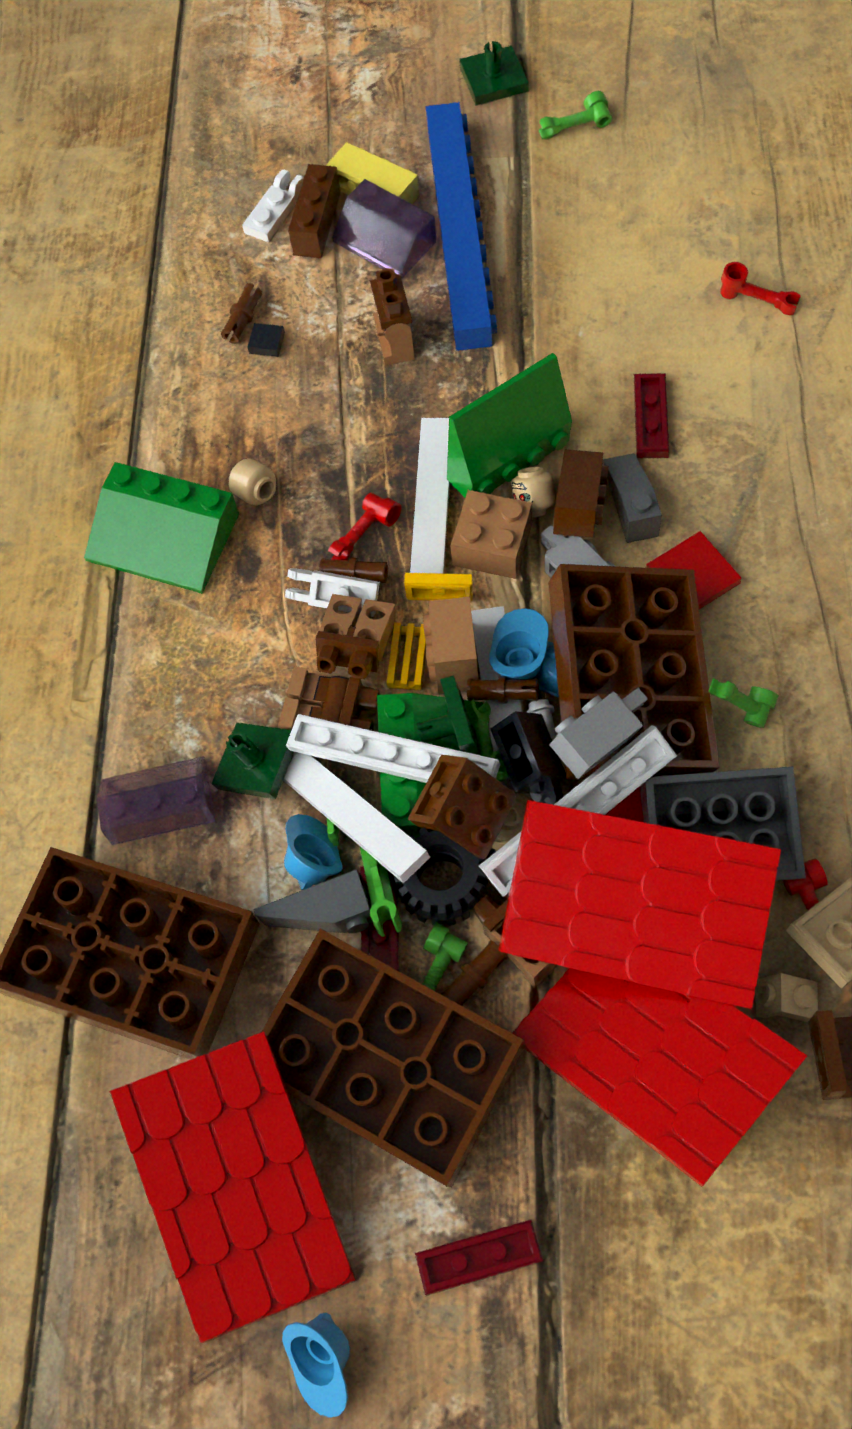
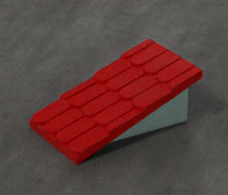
[499,800,781,1009]
[512,968,807,1187]
[110,1031,356,1343]

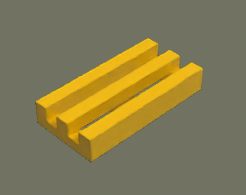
[404,573,473,602]
[387,622,426,690]

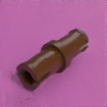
[221,283,262,344]
[319,557,388,583]
[467,676,539,704]
[441,940,508,1006]

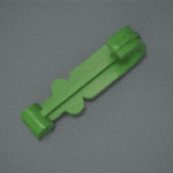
[327,818,402,937]

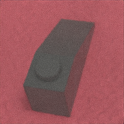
[603,453,662,543]
[253,869,373,933]

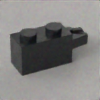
[490,711,566,805]

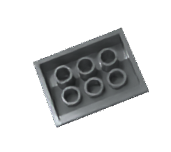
[640,766,806,880]

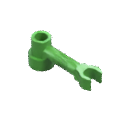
[538,91,612,139]
[708,678,779,728]
[466,699,509,782]
[422,922,468,991]

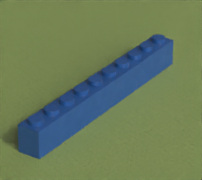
[426,102,497,351]

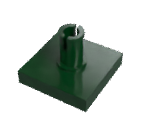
[459,41,529,106]
[416,675,480,755]
[211,722,294,799]

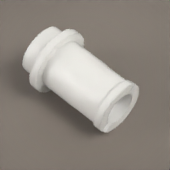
[527,699,557,740]

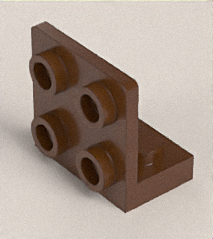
[408,754,517,859]
[808,1010,852,1100]

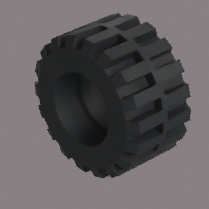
[394,828,488,926]

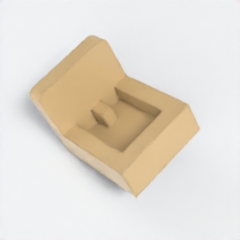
[755,973,818,1022]

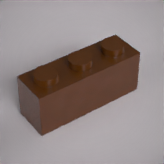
[288,164,341,259]
[553,449,609,538]

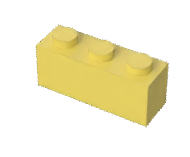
[326,142,419,219]

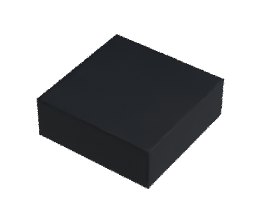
[247,323,285,357]

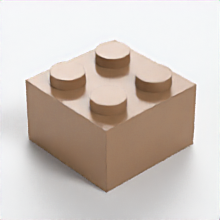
[450,490,532,579]
[423,597,478,694]

